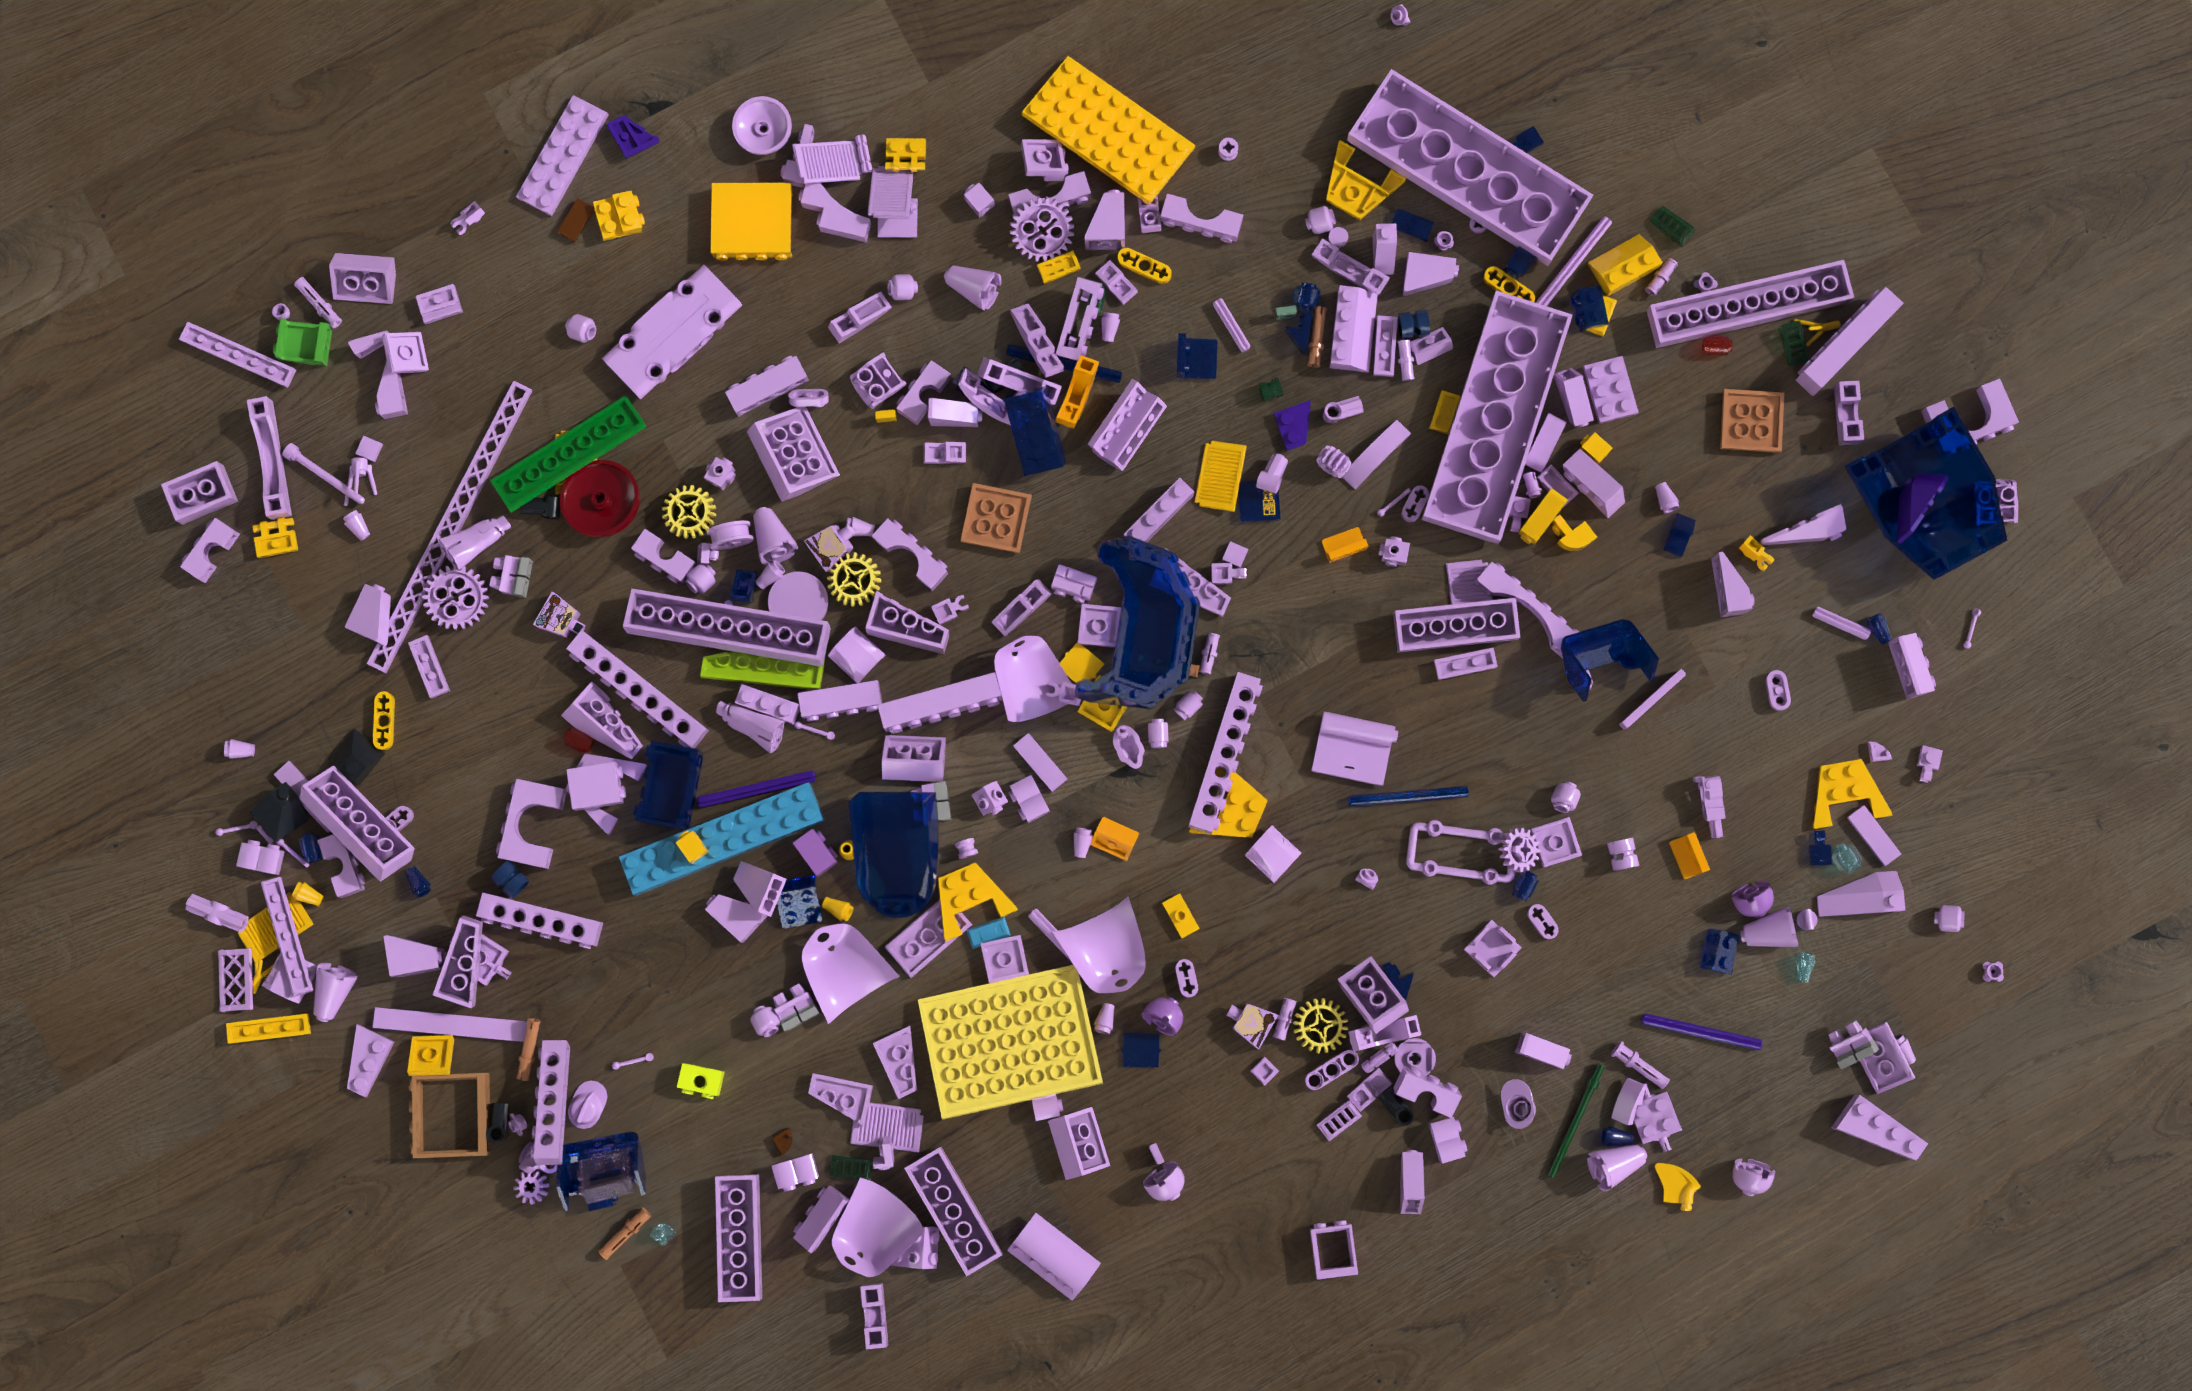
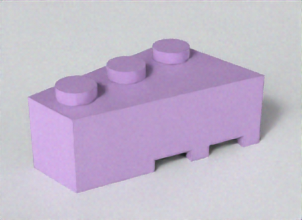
[1563,449,1625,518]

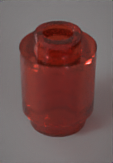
[1702,336,1733,356]
[563,727,595,754]

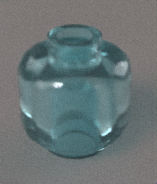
[1832,843,1863,874]

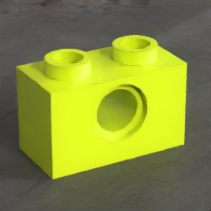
[677,1063,725,1099]

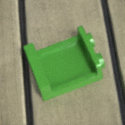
[273,318,333,366]

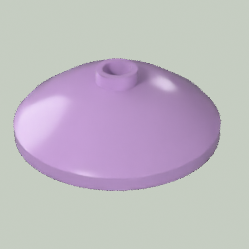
[732,96,792,155]

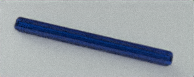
[1006,344,1122,383]
[1348,786,1469,807]

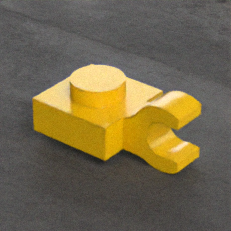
[1739,535,1774,571]

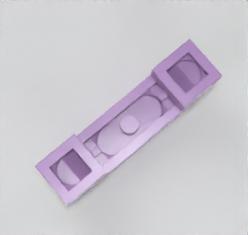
[1312,239,1390,295]
[958,368,1028,428]
[1342,420,1411,490]

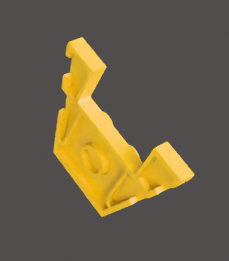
[1326,140,1407,220]
[1812,759,1892,829]
[1189,768,1268,838]
[938,863,1018,942]

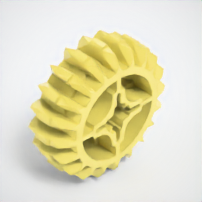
[662,485,716,539]
[827,552,881,607]
[1293,998,1348,1053]

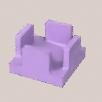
[1463,920,1522,977]

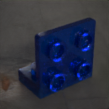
[1176,333,1218,379]
[777,875,822,928]

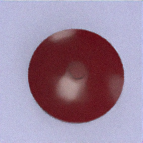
[560,460,640,538]

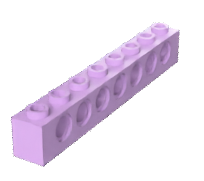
[566,630,709,749]
[1188,672,1263,834]

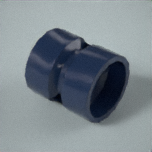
[1398,310,1430,339]
[491,861,530,899]

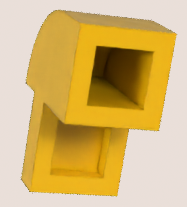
[1551,515,1597,551]

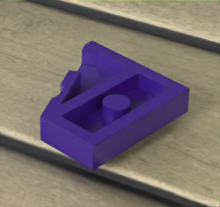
[607,115,659,159]
[1273,400,1311,451]

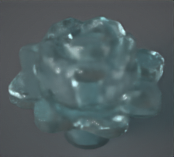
[650,1224,675,1245]

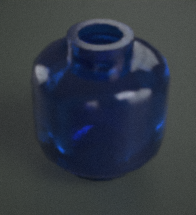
[1293,282,1321,312]

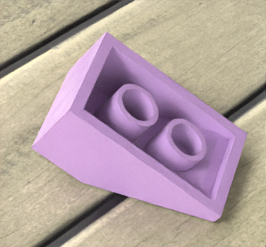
[1711,552,1754,617]

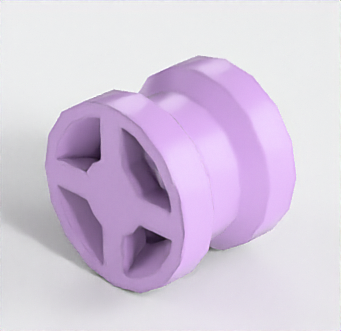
[1218,138,1238,161]
[955,838,978,859]

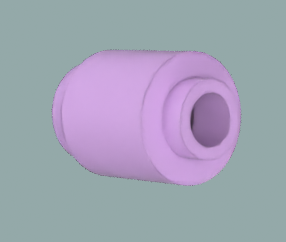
[1173,691,1203,720]
[1148,719,1169,748]

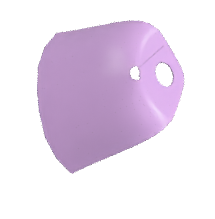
[994,636,1071,722]
[832,1178,924,1277]

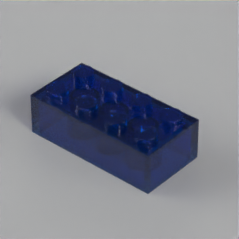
[1004,386,1067,476]

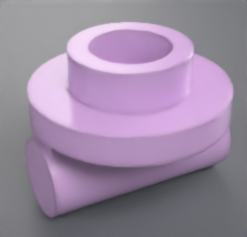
[1391,4,1411,26]
[1355,869,1378,890]
[1796,909,1817,930]

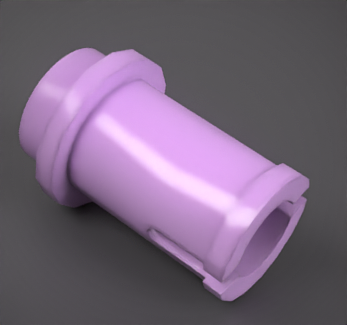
[1523,472,1542,499]

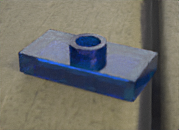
[1391,208,1434,242]

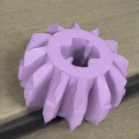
[1316,446,1352,478]
[513,1170,549,1205]

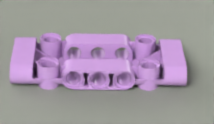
[602,264,742,399]

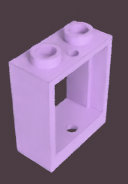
[1309,1220,1358,1280]

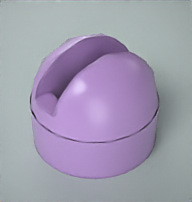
[272,303,290,321]

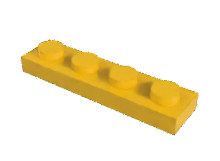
[226,1014,311,1044]

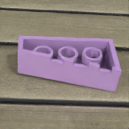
[865,591,949,655]
[1831,1094,1928,1161]

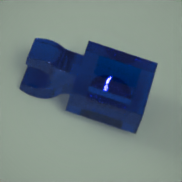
[1513,126,1544,154]
[1809,830,1832,866]

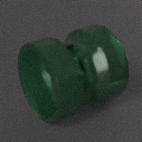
[1258,377,1283,402]

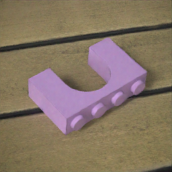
[1921,379,2019,456]
[496,779,567,869]

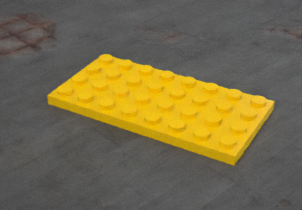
[1022,56,1195,205]

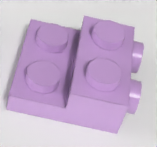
[1021,139,1068,181]

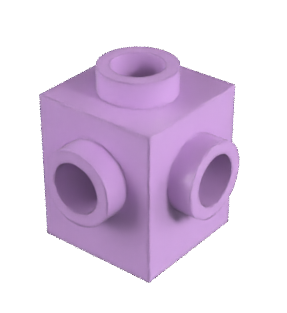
[704,457,736,491]
[1378,537,1410,567]
[972,781,1008,816]

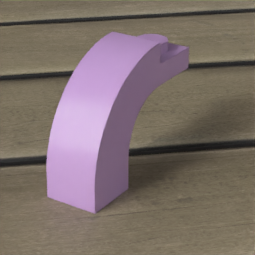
[1348,1015,1421,1052]

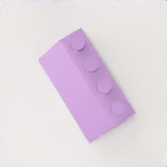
[1329,285,1378,373]

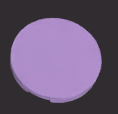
[768,572,829,620]

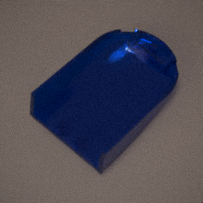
[848,792,939,918]

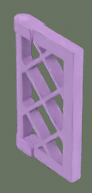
[218,948,253,1012]

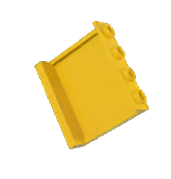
[711,183,793,260]

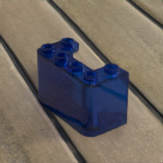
[633,741,703,831]

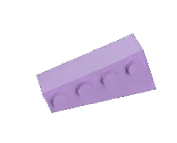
[433,915,483,1008]

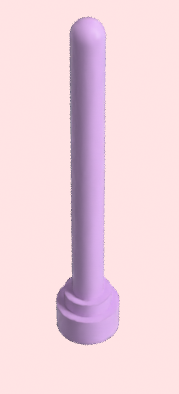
[282,443,365,504]

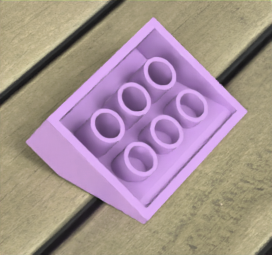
[747,406,840,502]

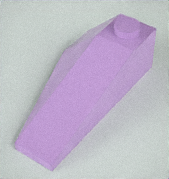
[1759,504,1846,546]
[561,681,643,759]
[1816,871,1905,917]

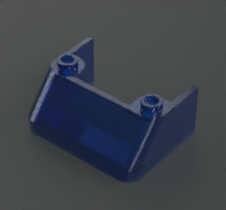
[1561,619,1659,702]
[556,1132,646,1211]

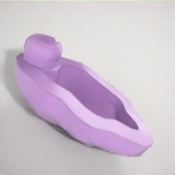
[1113,725,1145,769]

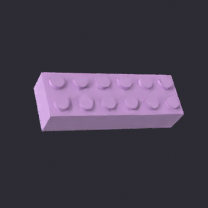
[1795,287,1904,396]
[1393,598,1520,653]
[877,672,1003,734]
[299,765,415,882]
[904,1147,1003,1276]
[715,1174,762,1302]

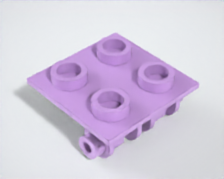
[878,198,918,238]

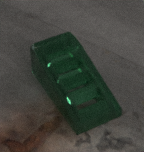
[1650,206,1695,247]
[1778,320,1808,366]
[830,1155,873,1180]

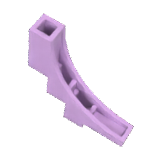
[781,124,871,243]

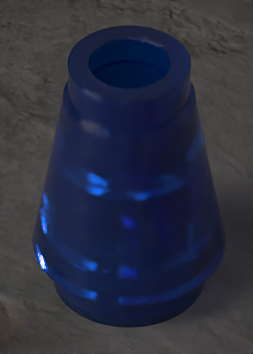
[1867,613,1892,645]
[405,866,431,898]
[1601,1126,1634,1147]

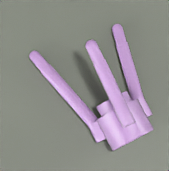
[344,458,377,506]

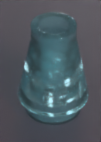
[1796,952,1817,983]

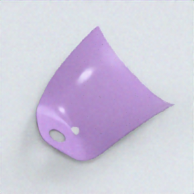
[1052,897,1146,993]
[802,924,900,1024]

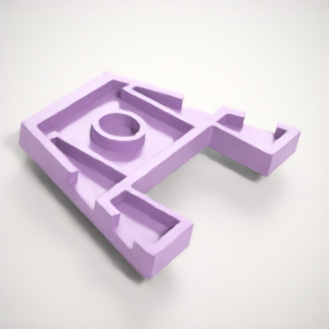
[565,754,647,835]

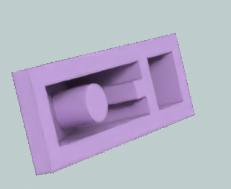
[375,361,408,419]

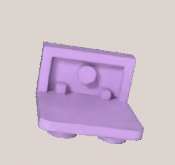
[891,1226,940,1269]

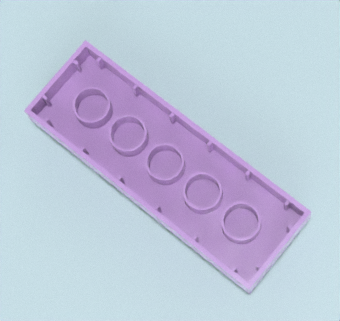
[1347,69,1593,266]
[1421,290,1573,544]

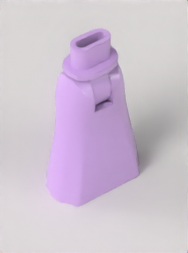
[438,516,511,571]
[716,701,785,753]

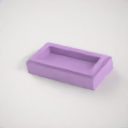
[1536,464,1578,508]

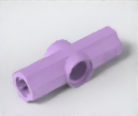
[185,894,249,933]

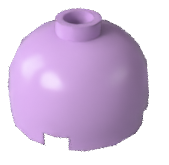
[1732,1159,1775,1196]
[1143,1161,1185,1201]

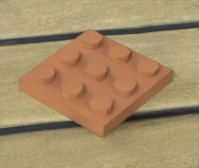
[1720,389,1784,453]
[961,483,1032,554]

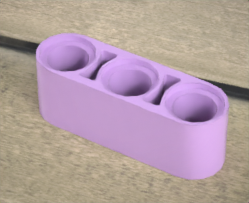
[1525,413,1567,473]
[1304,1050,1359,1090]

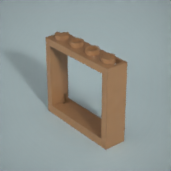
[409,1073,491,1158]

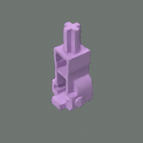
[1693,775,1725,838]

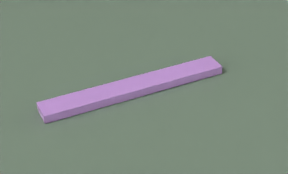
[373,1007,527,1042]

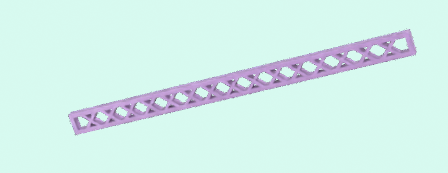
[367,381,532,673]

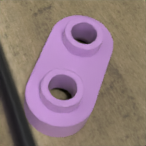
[788,389,829,408]
[1765,670,1791,711]

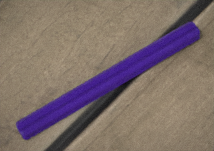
[697,770,816,808]
[1641,1014,1762,1050]

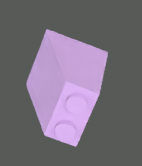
[1085,190,1125,250]
[383,935,447,977]

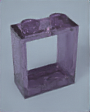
[577,1148,635,1204]

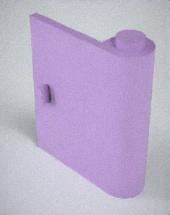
[1312,711,1398,786]

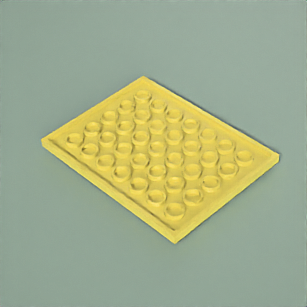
[918,965,1103,1120]

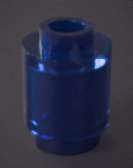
[299,832,323,864]
[1512,871,1539,902]

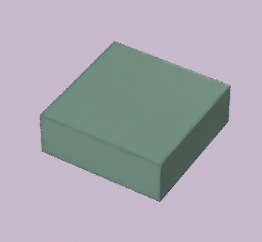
[1275,305,1297,320]

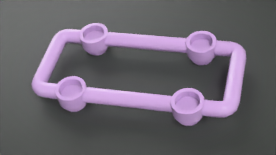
[1406,820,1515,885]

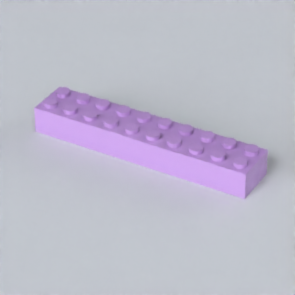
[1646,260,1854,348]
[623,589,831,667]

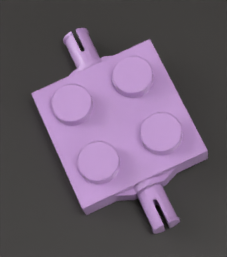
[449,934,512,986]
[1634,1083,1682,1152]

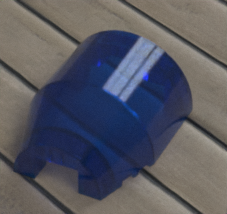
[1844,407,2008,580]

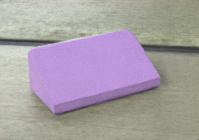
[1410,327,1453,365]

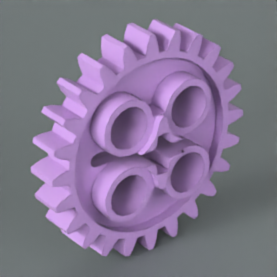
[1010,196,1074,261]
[422,566,489,631]

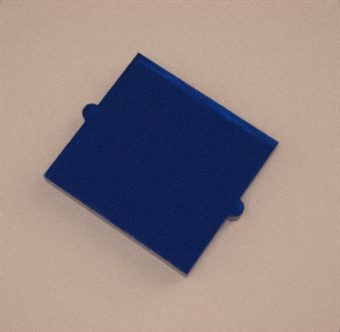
[1121,1033,1161,1068]

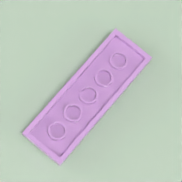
[516,95,609,216]

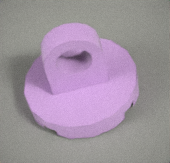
[518,1138,559,1173]

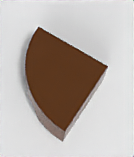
[772,1127,793,1156]

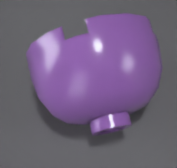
[1731,880,1774,918]
[1141,997,1184,1036]

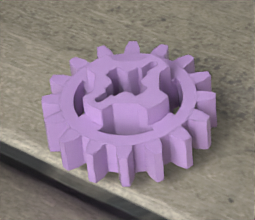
[1499,828,1540,872]

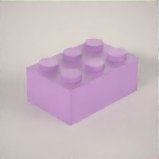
[161,461,238,525]
[1338,957,1409,1034]

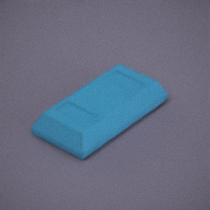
[966,917,1011,949]

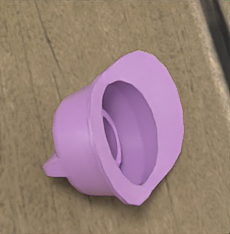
[1501,1079,1536,1129]
[568,1081,607,1129]

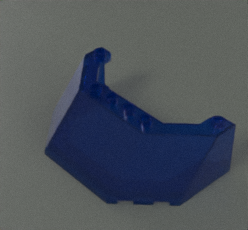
[1074,536,1200,709]

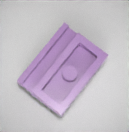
[416,284,463,325]

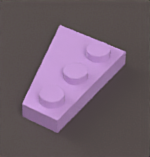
[347,1024,394,1097]
[873,1026,917,1099]
[808,1073,873,1126]

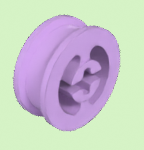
[707,521,754,550]

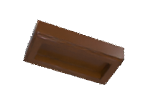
[557,198,594,242]

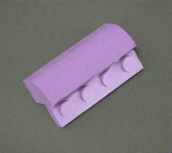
[1088,379,1167,471]
[1007,1213,1101,1301]

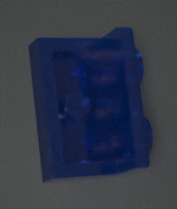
[1571,285,1609,332]
[1700,929,1740,975]

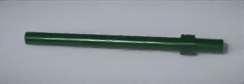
[1547,1063,1605,1178]

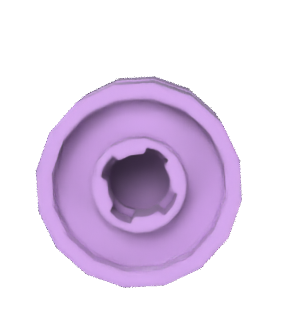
[1607,838,1639,871]

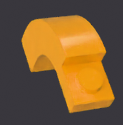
[1055,355,1099,429]

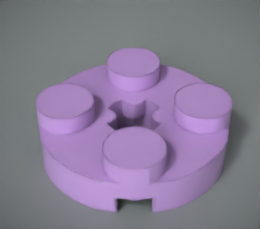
[1394,1038,1436,1076]

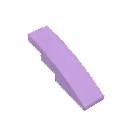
[1010,304,1064,378]

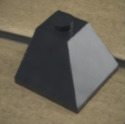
[328,728,386,785]
[250,782,309,843]

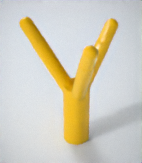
[1793,319,1841,347]
[252,960,273,994]

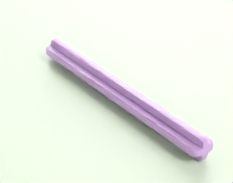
[1536,216,1612,306]

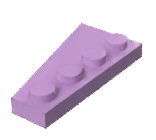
[1149,548,1231,617]

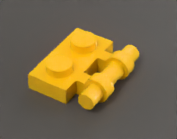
[885,138,926,172]
[253,517,298,558]

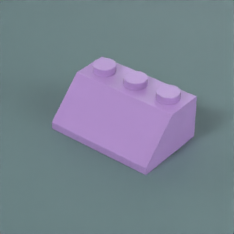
[329,253,396,304]
[1888,633,1936,700]
[882,735,946,782]
[1048,1107,1110,1180]
[793,1185,850,1253]

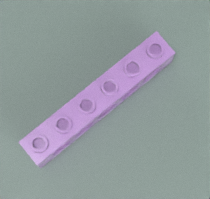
[476,893,603,949]
[531,1040,570,1165]

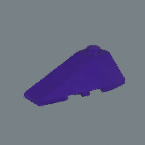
[1897,474,1949,544]

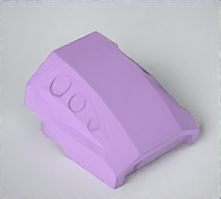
[850,352,907,410]
[1974,479,2018,525]
[828,626,886,683]
[1245,825,1301,883]
[262,953,318,1004]

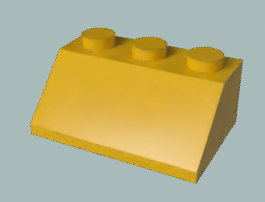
[1587,234,1663,297]

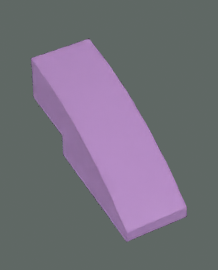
[828,291,892,343]
[992,579,1053,636]

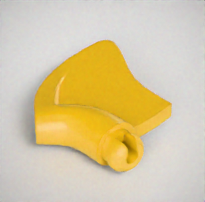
[1655,1163,1701,1211]

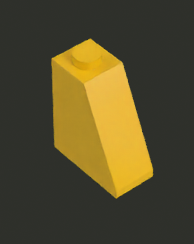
[1519,488,1568,545]

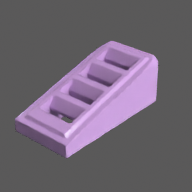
[348,330,389,359]
[1317,1100,1362,1141]

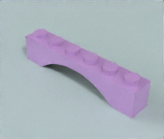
[247,396,292,520]
[1474,562,1584,661]

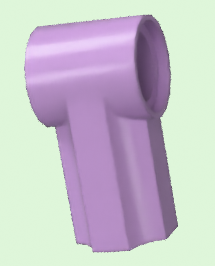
[1322,396,1364,424]
[1256,453,1288,494]

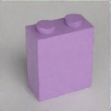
[566,762,626,811]

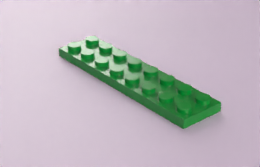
[490,395,647,513]

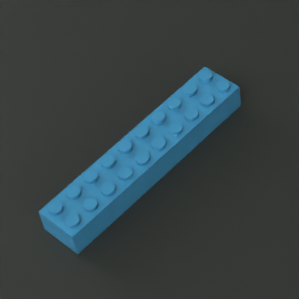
[619,782,825,896]

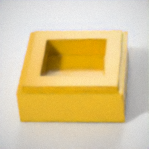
[875,410,897,423]

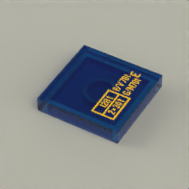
[1238,481,1281,523]

